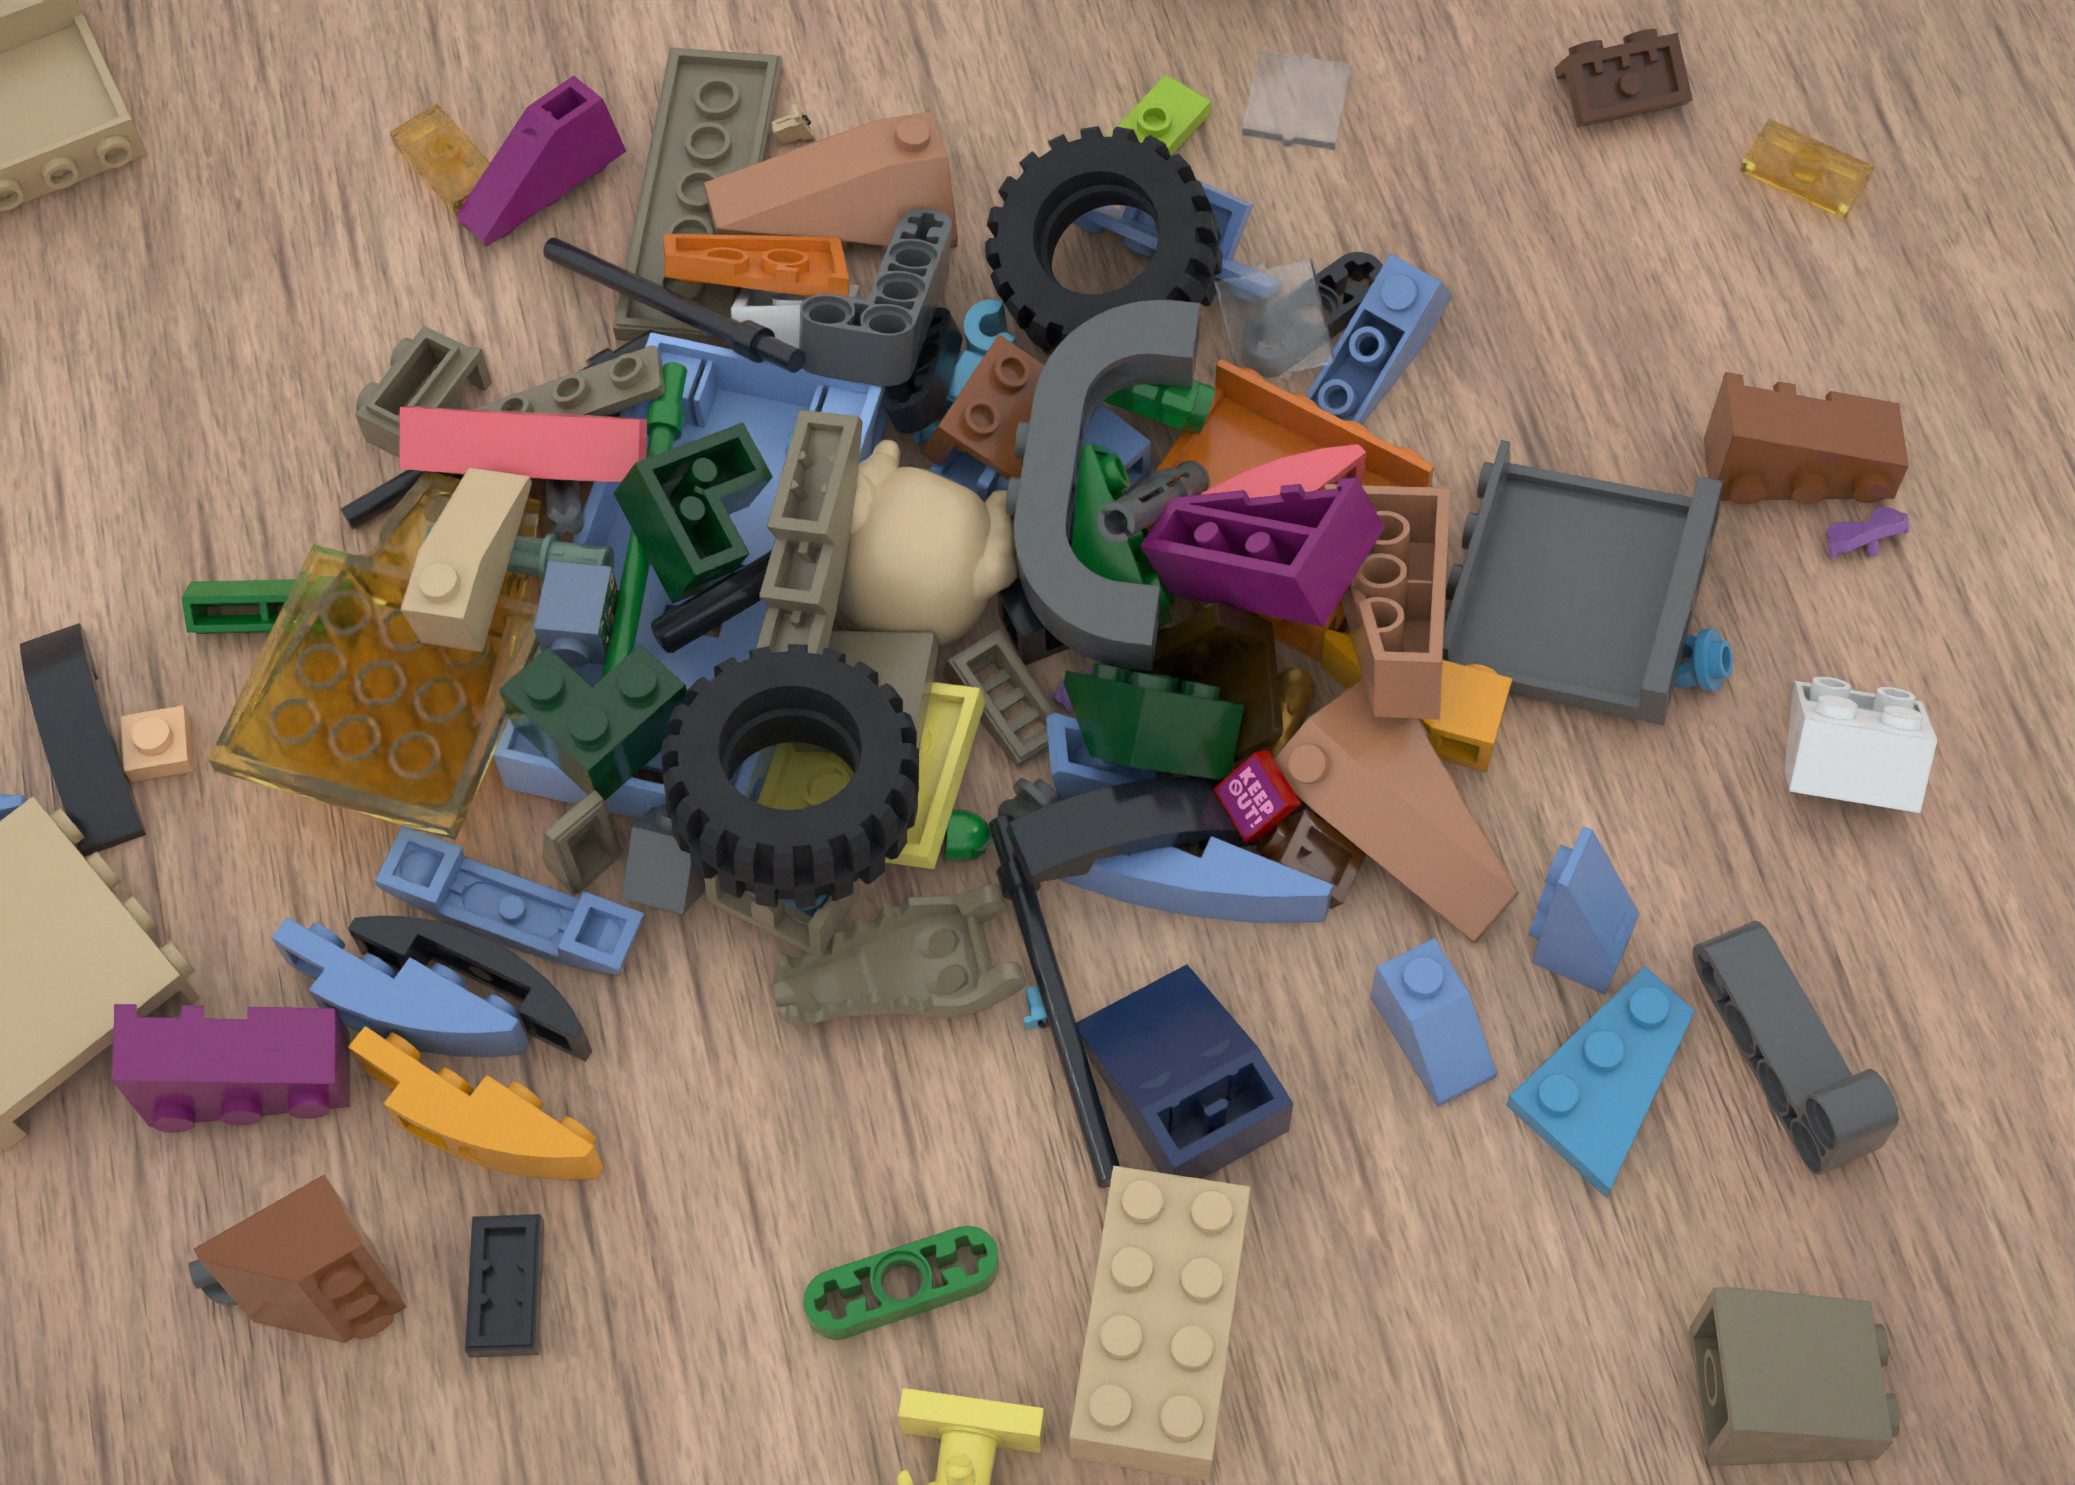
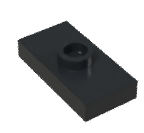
[465,1214,545,1358]

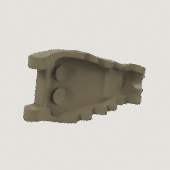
[772,885,1026,1027]

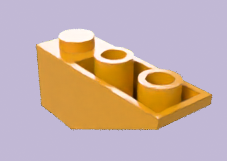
[1320,629,1513,773]

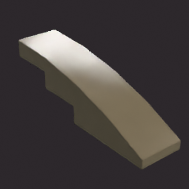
[756,410,863,655]

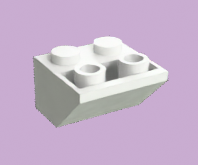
[1784,677,1937,813]

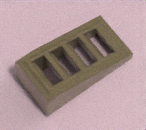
[943,628,1059,767]
[542,790,622,895]

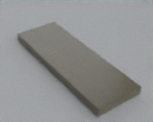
[613,47,783,349]

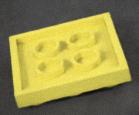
[757,682,986,869]

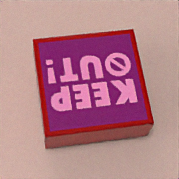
[1213,751,1301,843]

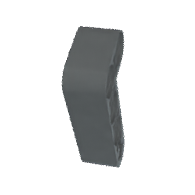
[799,208,952,386]
[1693,921,1899,1175]

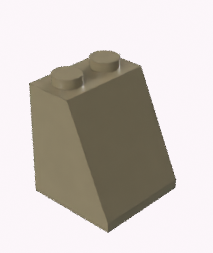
[1689,1287,1900,1466]

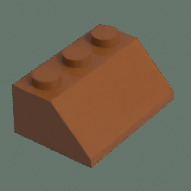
[193,1175,406,1343]

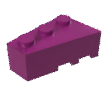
[1140,477,1385,627]
[112,1004,350,1133]

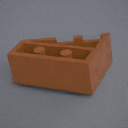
[1704,372,1909,505]

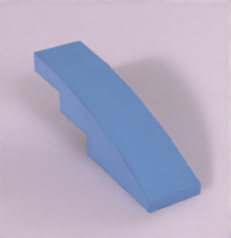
[1060,836,1333,923]

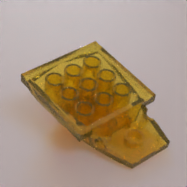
[208,471,541,840]

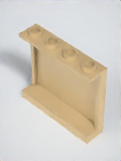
[0,0,148,212]
[0,796,200,1152]

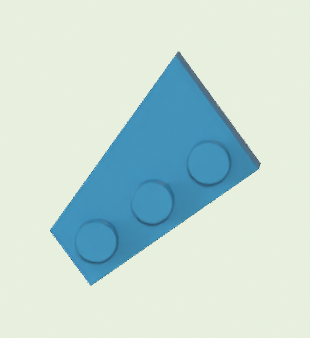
[1506,967,1695,1198]

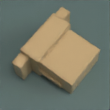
[772,103,815,145]

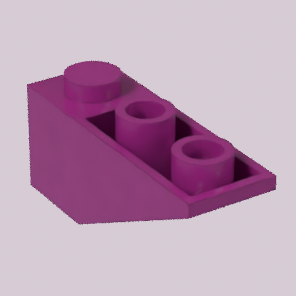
[456,76,627,247]

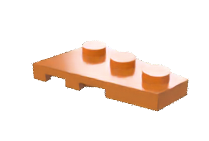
[663,234,850,297]

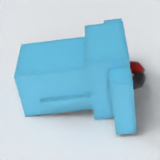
[1024,986,1049,1030]

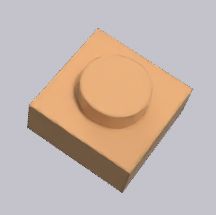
[120,705,194,783]

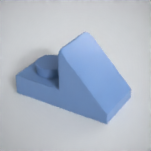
[1046,713,1160,800]

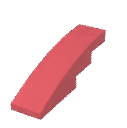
[399,406,647,482]

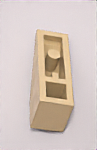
[401,468,532,652]

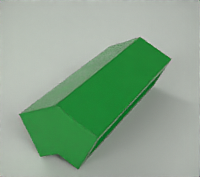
[181,578,354,634]

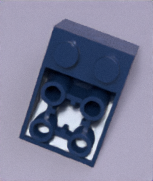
[1076,964,1293,1179]

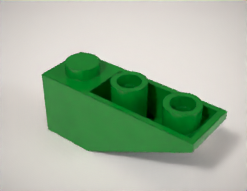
[1071,444,1174,627]

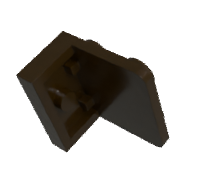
[1131,602,1283,777]

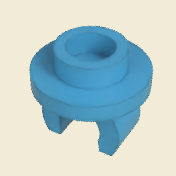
[1675,628,1733,692]

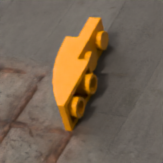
[348,1026,604,1180]

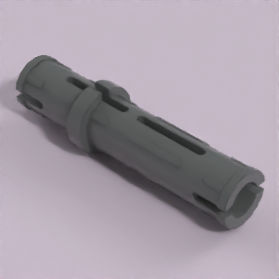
[1097,460,1210,543]

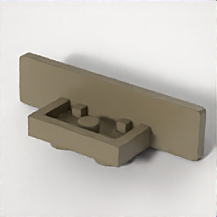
[441,345,665,473]

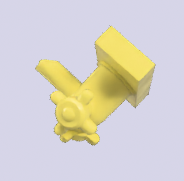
[897,1388,1045,1485]

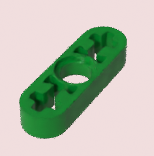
[804,1226,999,1340]

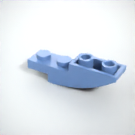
[272,917,530,1057]

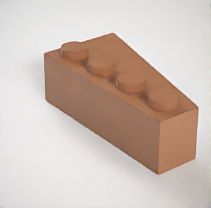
[1324,484,1451,720]

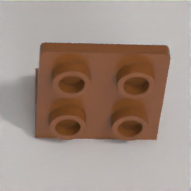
[920,334,1099,480]

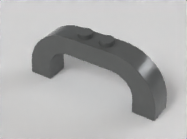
[1006,300,1200,671]

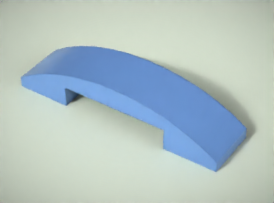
[375,825,645,975]

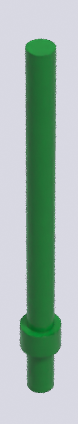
[601,362,688,679]

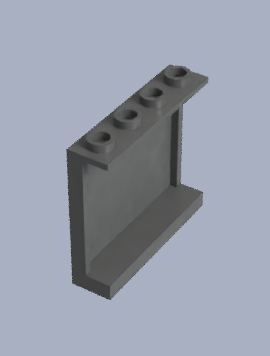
[1443,440,1723,725]

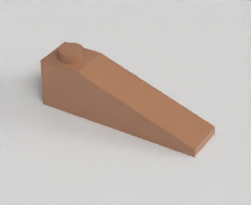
[704,112,958,253]
[1274,679,1519,942]

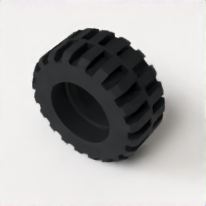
[985,126,1223,352]
[661,644,919,908]

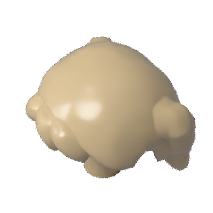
[835,440,1018,646]

